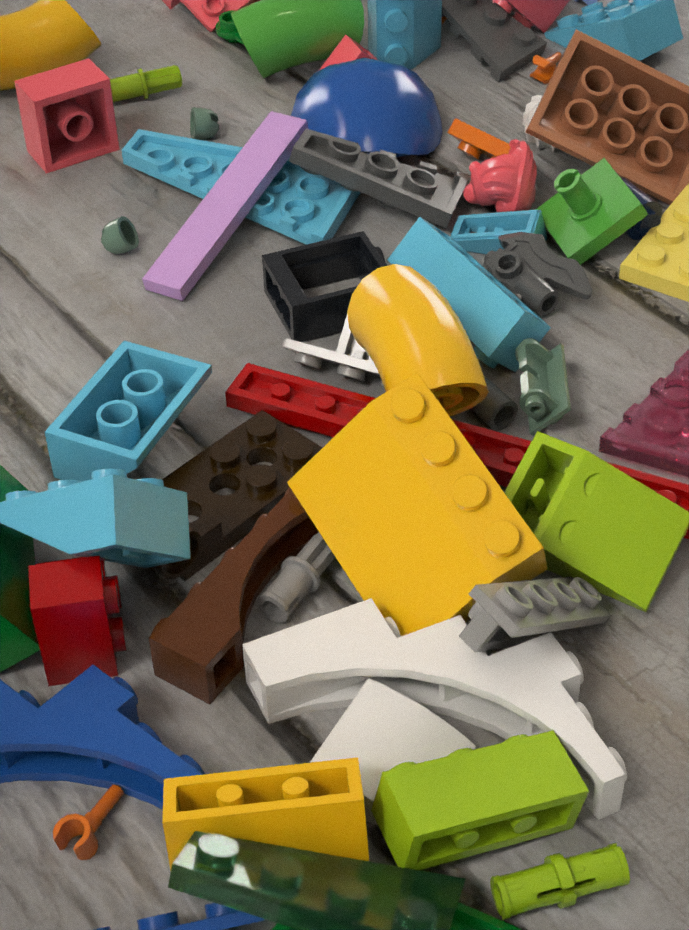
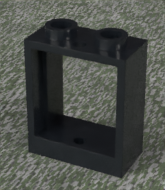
[262,231,387,342]

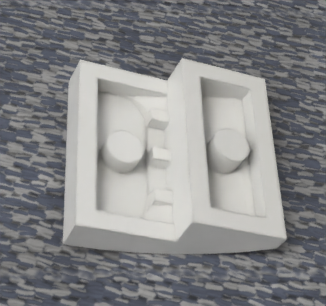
[310,678,476,826]

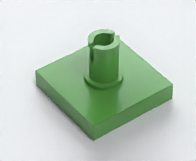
[535,158,649,265]

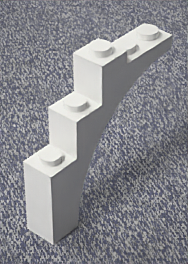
[242,598,627,820]

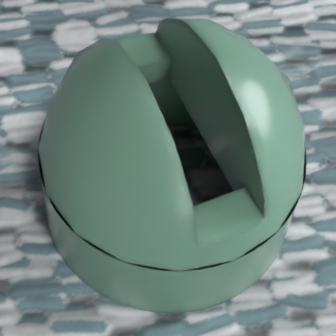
[190,107,219,140]
[101,216,139,254]

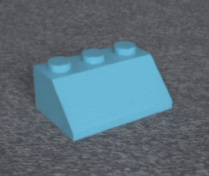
[367,0,442,69]
[45,341,212,482]

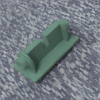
[515,338,571,436]

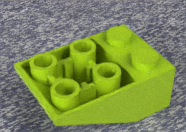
[504,431,689,612]

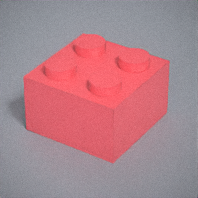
[14,58,120,174]

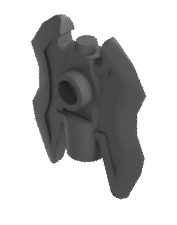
[483,232,593,316]

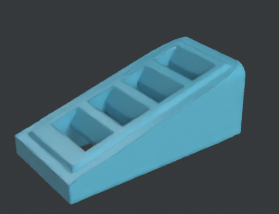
[450,209,547,254]

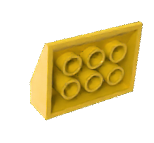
[287,372,547,636]

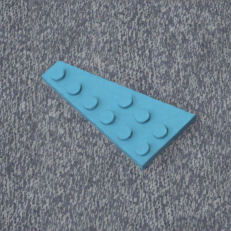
[122,129,361,245]

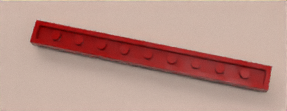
[225,363,689,539]

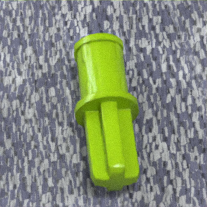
[110,65,182,103]

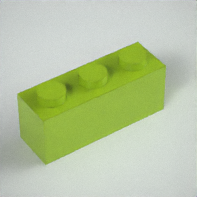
[371,730,589,875]

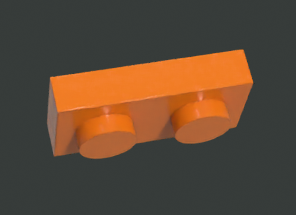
[447,118,511,160]

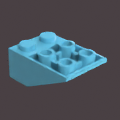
[544,0,683,61]
[0,469,191,568]

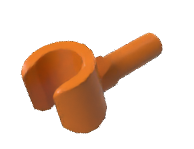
[530,52,562,84]
[53,784,124,860]

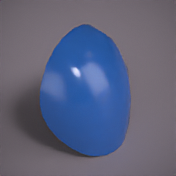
[291,58,442,158]

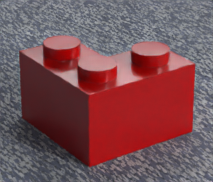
[28,555,127,686]

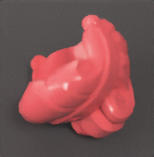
[463,139,537,212]

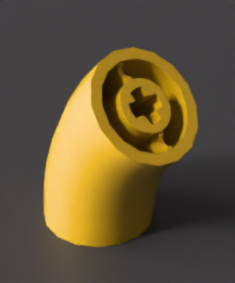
[0,0,102,90]
[347,264,489,416]

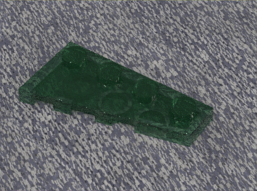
[168,831,466,930]

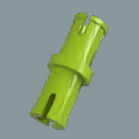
[490,843,630,920]

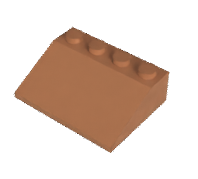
[526,29,689,205]

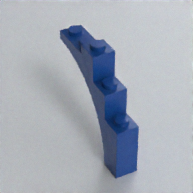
[0,664,205,810]

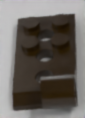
[151,410,322,581]

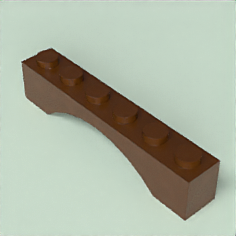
[148,487,319,705]

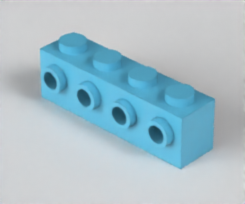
[387,217,551,372]

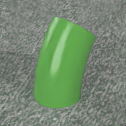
[231,0,364,79]

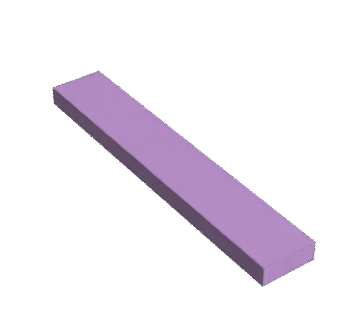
[142,111,308,301]

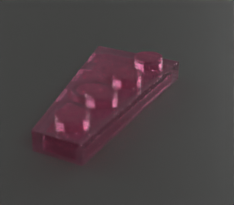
[598,349,689,477]

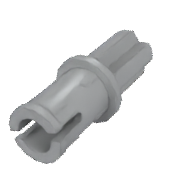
[257,532,335,623]

